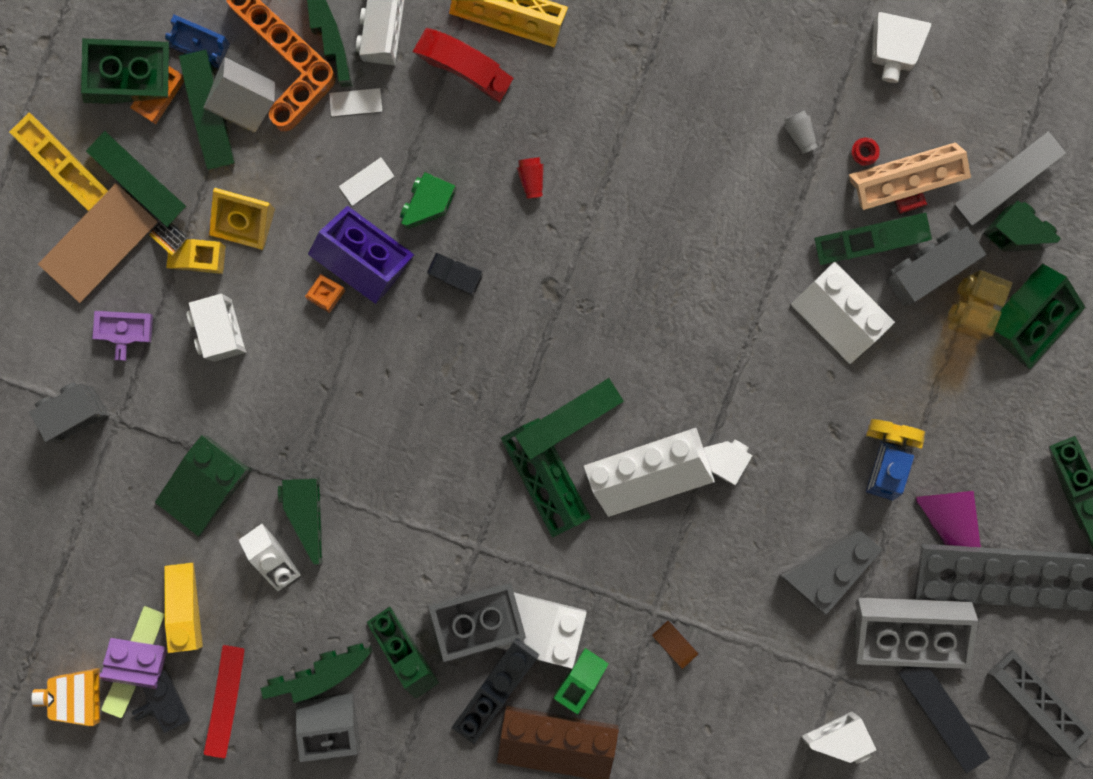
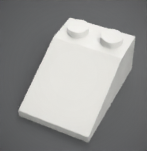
[498,592,587,668]

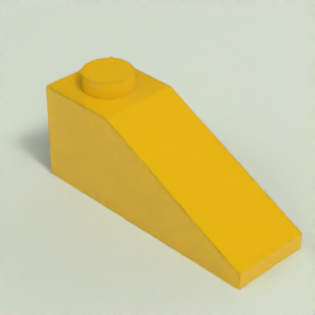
[165,563,203,653]

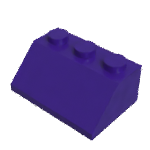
[308,206,414,304]

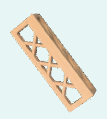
[849,143,971,210]

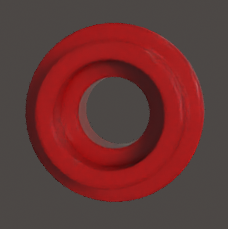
[851,137,880,166]

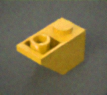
[166,239,226,274]

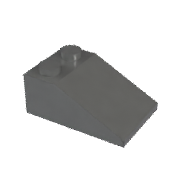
[426,583,526,662]

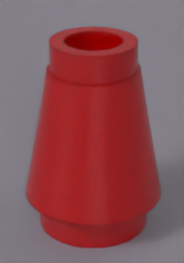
[516,157,544,199]

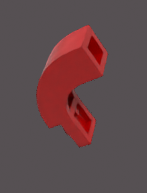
[412,28,514,102]

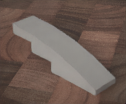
[955,131,1066,226]

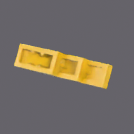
[9,112,108,211]

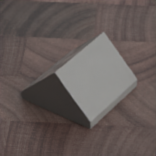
[203,57,275,133]

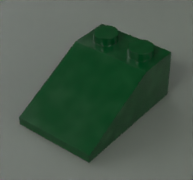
[81,38,169,104]
[155,435,251,537]

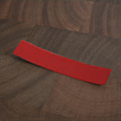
[204,645,245,758]

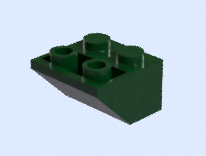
[982,201,1061,252]

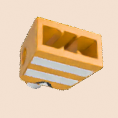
[32,668,100,726]

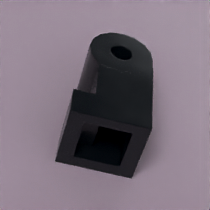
[426,253,483,297]

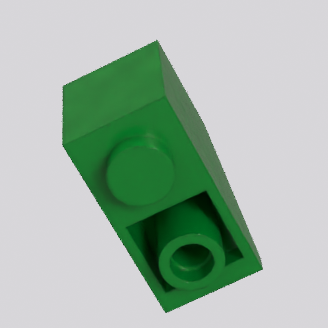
[400,172,457,229]
[554,648,609,715]

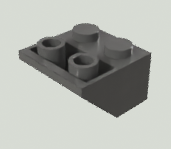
[296,693,360,762]

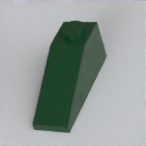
[278,479,323,564]

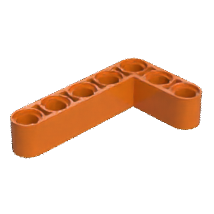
[226,0,336,132]

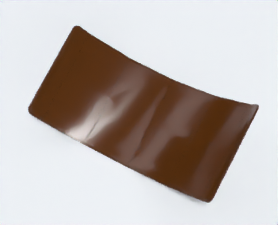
[652,621,699,669]

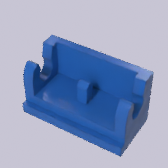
[165,14,230,69]

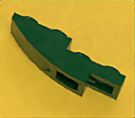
[814,212,932,265]
[1048,436,1093,549]
[260,643,372,703]

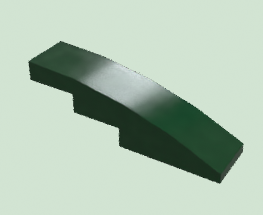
[307,0,353,87]
[179,49,235,170]
[86,131,187,227]
[515,378,624,460]

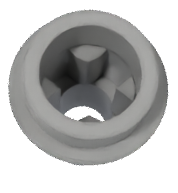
[784,110,818,154]

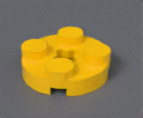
[866,419,925,449]

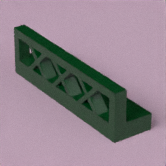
[501,418,591,538]

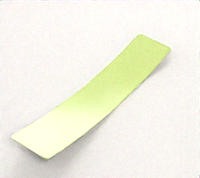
[101,606,164,718]

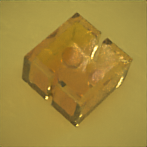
[947,270,1013,340]

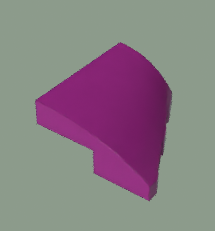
[915,491,981,547]

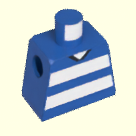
[866,441,914,501]

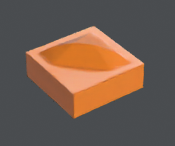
[305,274,345,313]

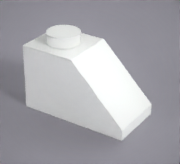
[703,440,753,485]

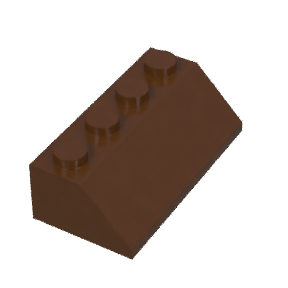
[497,706,619,779]

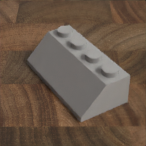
[855,598,978,669]

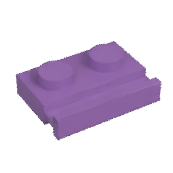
[99,638,167,689]

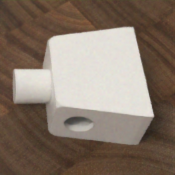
[872,12,931,83]

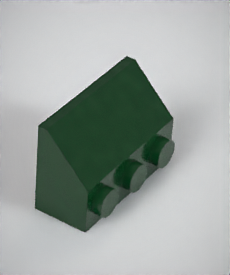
[986,263,1086,369]

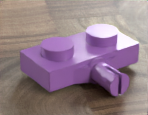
[93,311,153,361]

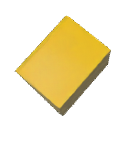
[209,188,275,250]

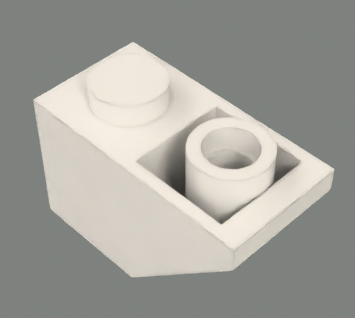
[239,524,301,591]

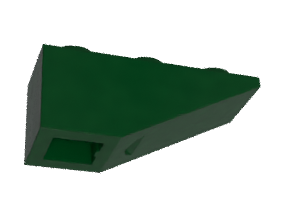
[367,607,439,699]

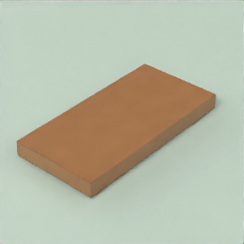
[38,183,158,303]

